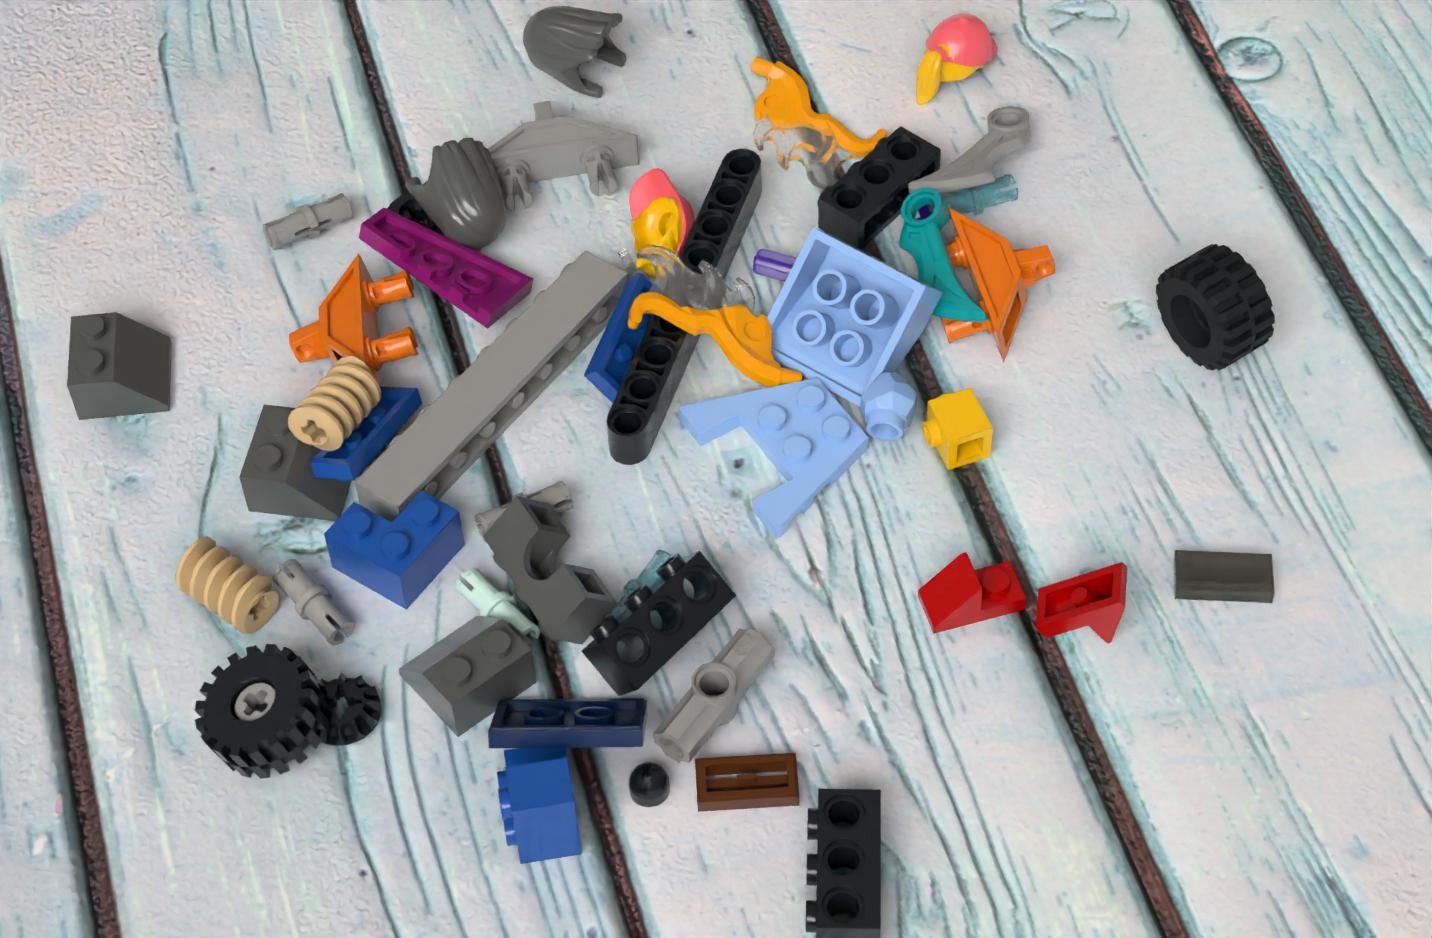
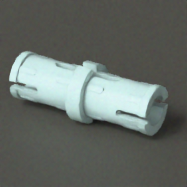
[456,568,541,647]

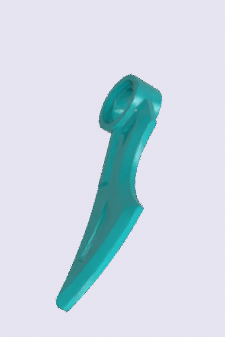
[899,188,989,322]

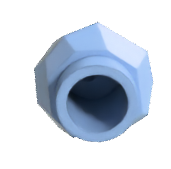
[860,372,917,441]

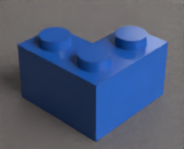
[324,490,465,610]
[497,748,582,864]

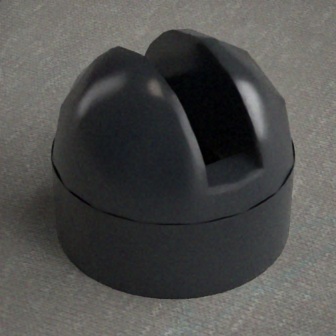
[629,762,670,807]

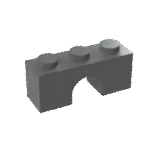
[483,496,617,644]

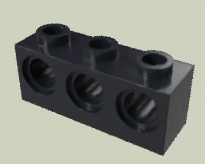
[817,126,941,250]
[581,551,736,696]
[806,788,881,938]

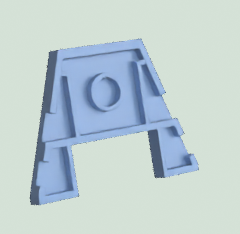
[678,378,868,539]

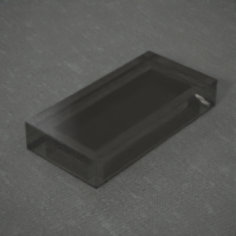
[1173,550,1275,603]

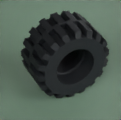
[1156,244,1275,371]

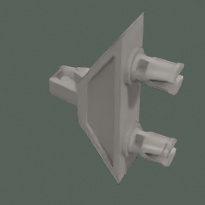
[488,101,639,210]

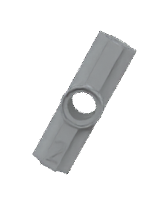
[653,627,775,763]

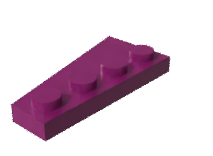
[359,208,534,329]

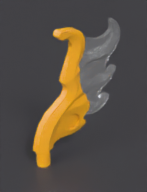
[751,57,887,190]
[627,245,802,387]

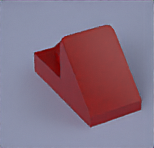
[918,552,1026,634]
[1036,562,1127,643]

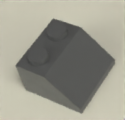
[67,312,172,420]
[239,404,352,521]
[399,616,536,737]

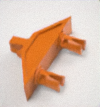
[941,207,1055,363]
[289,253,419,400]

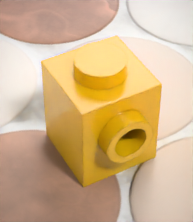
[922,388,993,470]

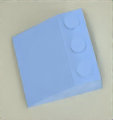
[767,227,943,407]

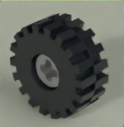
[195,644,331,779]

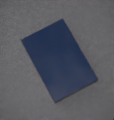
[488,698,648,748]

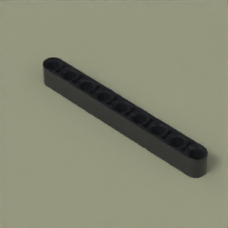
[606,148,762,465]

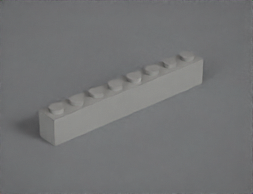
[355,250,628,522]

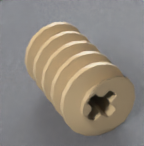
[288,356,381,451]
[175,536,280,634]

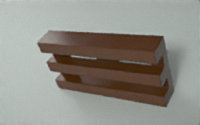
[695,753,799,812]

